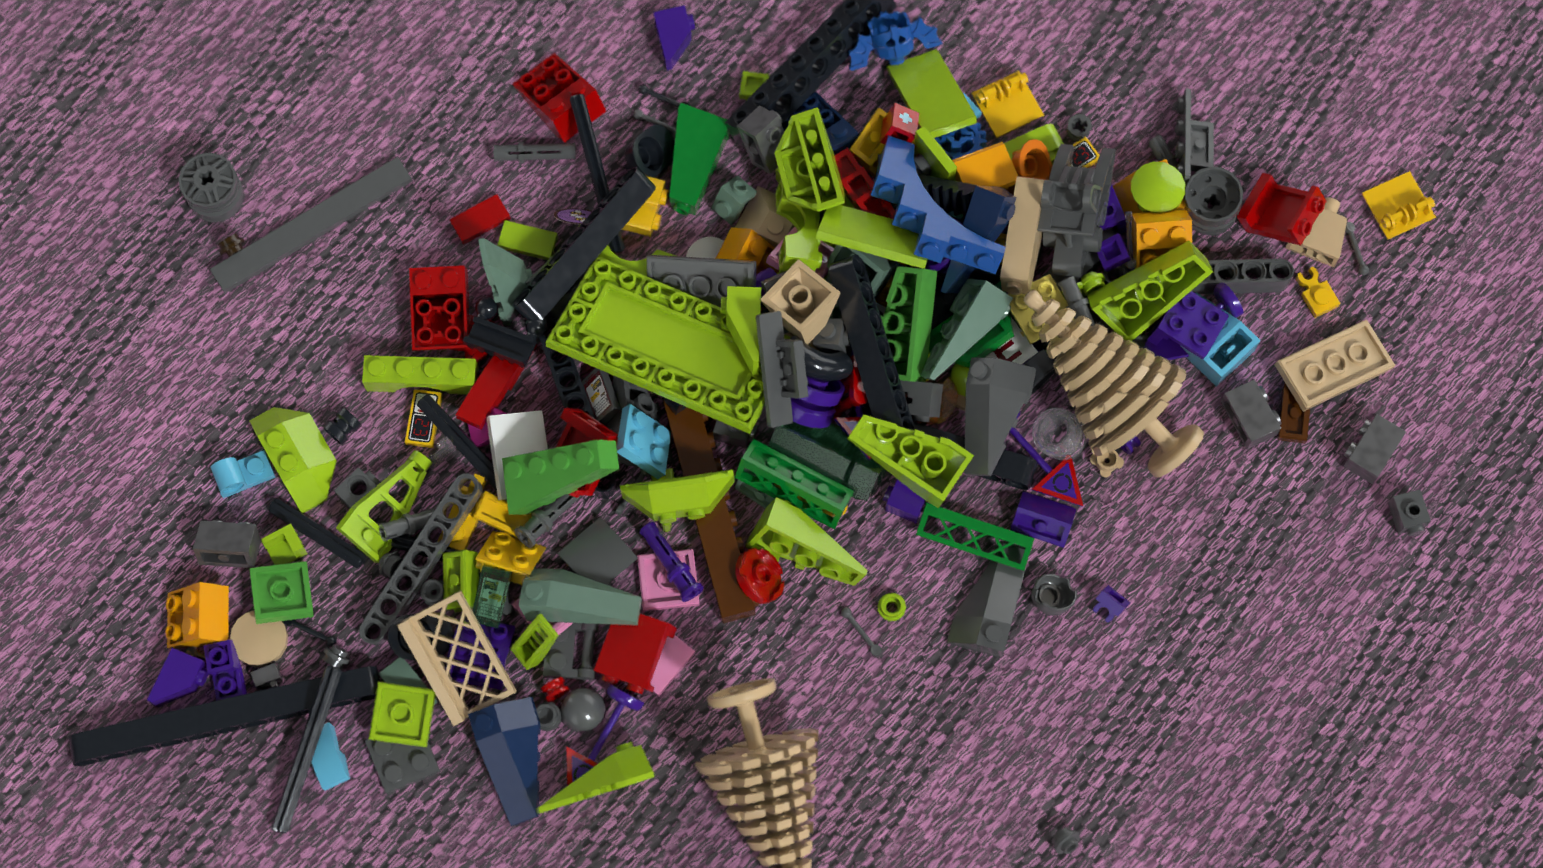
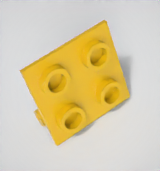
[971,71,1044,138]
[1361,171,1436,240]
[475,531,546,585]

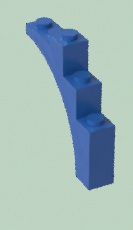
[870,136,1006,274]

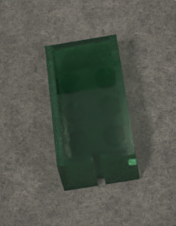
[768,422,887,502]

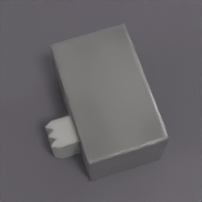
[251,663,282,689]

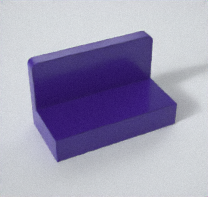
[1010,492,1076,548]

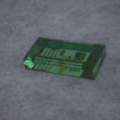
[472,565,512,628]

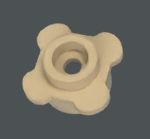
[1090,450,1124,478]

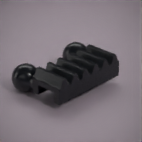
[917,173,977,224]
[463,297,548,368]

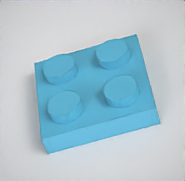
[616,404,671,479]

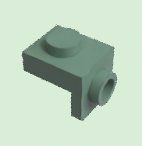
[711,176,757,225]

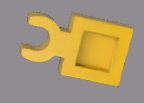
[1296,266,1340,318]

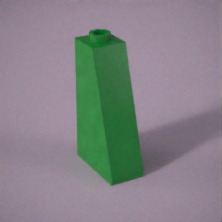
[669,103,730,216]

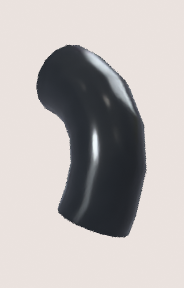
[790,336,853,382]

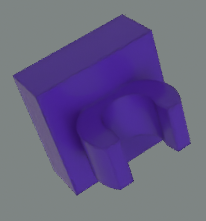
[1097,233,1132,272]
[1093,585,1131,623]

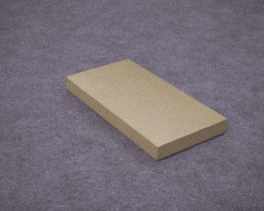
[1274,319,1396,412]

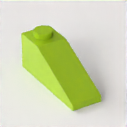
[721,286,761,375]

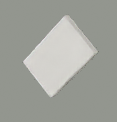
[486,410,548,501]

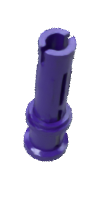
[640,522,704,602]

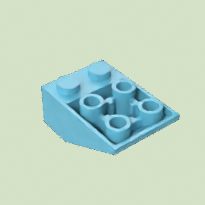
[1181,292,1260,387]

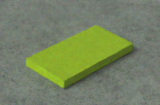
[887,49,977,138]
[816,205,928,269]

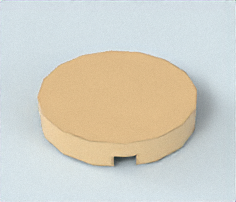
[230,611,288,667]

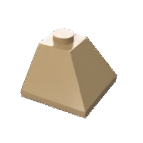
[735,186,795,248]
[760,259,840,344]

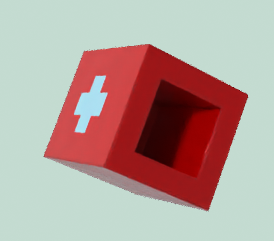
[880,103,919,145]

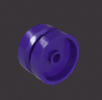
[791,376,845,429]

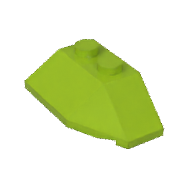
[774,107,845,212]
[249,407,337,514]
[620,469,735,524]

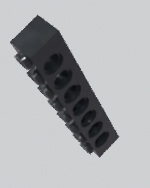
[725,0,897,149]

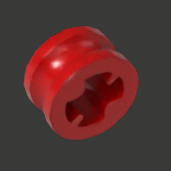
[541,677,570,702]

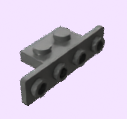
[1175,88,1214,188]
[756,311,808,428]

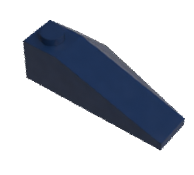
[941,186,1017,293]
[468,697,541,826]

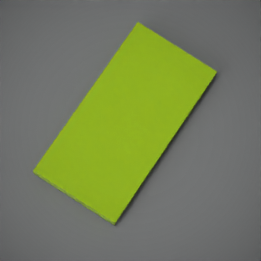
[546,256,791,434]

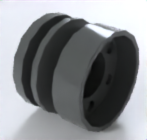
[179,153,245,223]
[1183,167,1243,236]

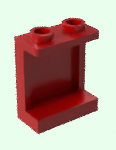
[1237,173,1327,246]
[555,408,618,498]
[594,614,677,694]

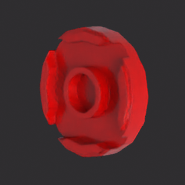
[735,548,784,604]

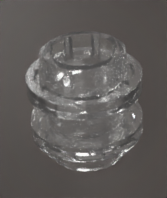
[1032,408,1087,460]

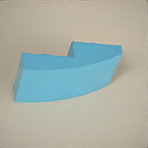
[312,722,350,791]

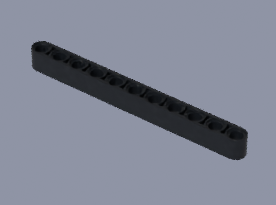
[68,666,380,766]

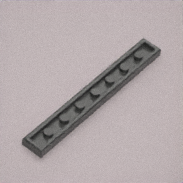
[210,157,413,294]

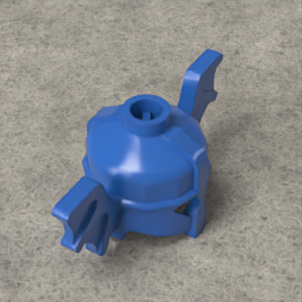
[848,11,943,71]

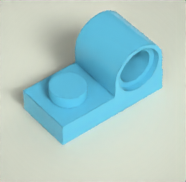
[211,450,276,498]

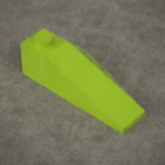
[848,415,974,508]
[745,497,868,586]
[536,742,655,814]

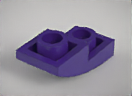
[204,639,247,701]

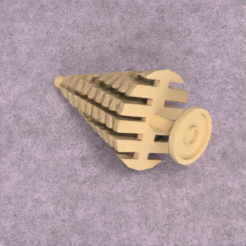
[1023,290,1204,477]
[695,678,819,868]

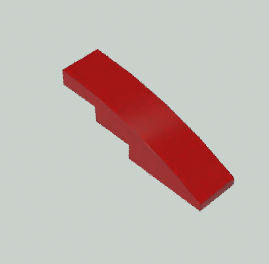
[835,148,895,219]
[455,344,537,430]

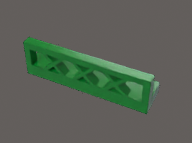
[734,439,854,530]
[916,503,1034,571]

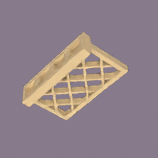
[397,590,517,726]

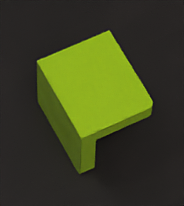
[261,524,308,565]

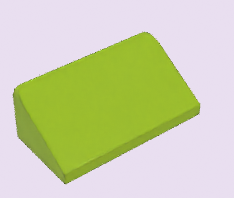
[443,550,479,610]

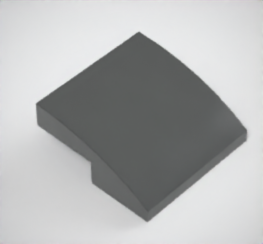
[557,517,638,585]

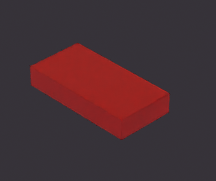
[449,194,511,245]

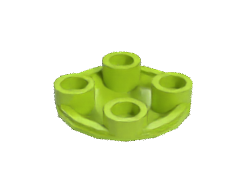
[1131,162,1186,213]

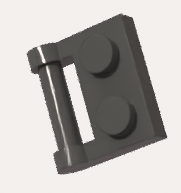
[543,623,599,680]

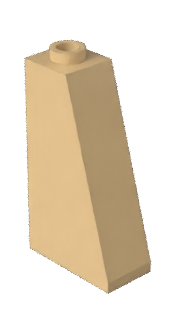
[1000,177,1044,295]

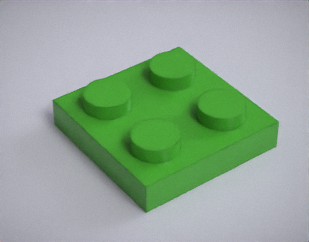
[249,561,314,624]

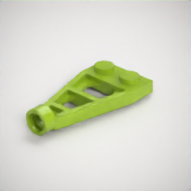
[336,450,432,563]

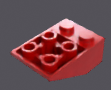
[512,53,607,143]
[409,265,469,351]

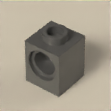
[334,467,380,509]

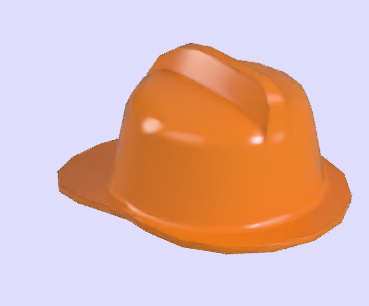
[1011,139,1053,180]

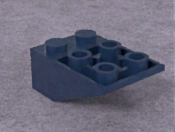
[782,92,859,156]

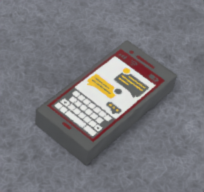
[581,368,621,425]

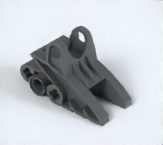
[1038,144,1116,278]

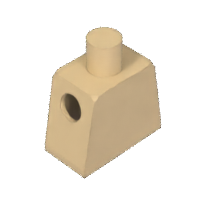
[1285,197,1347,267]

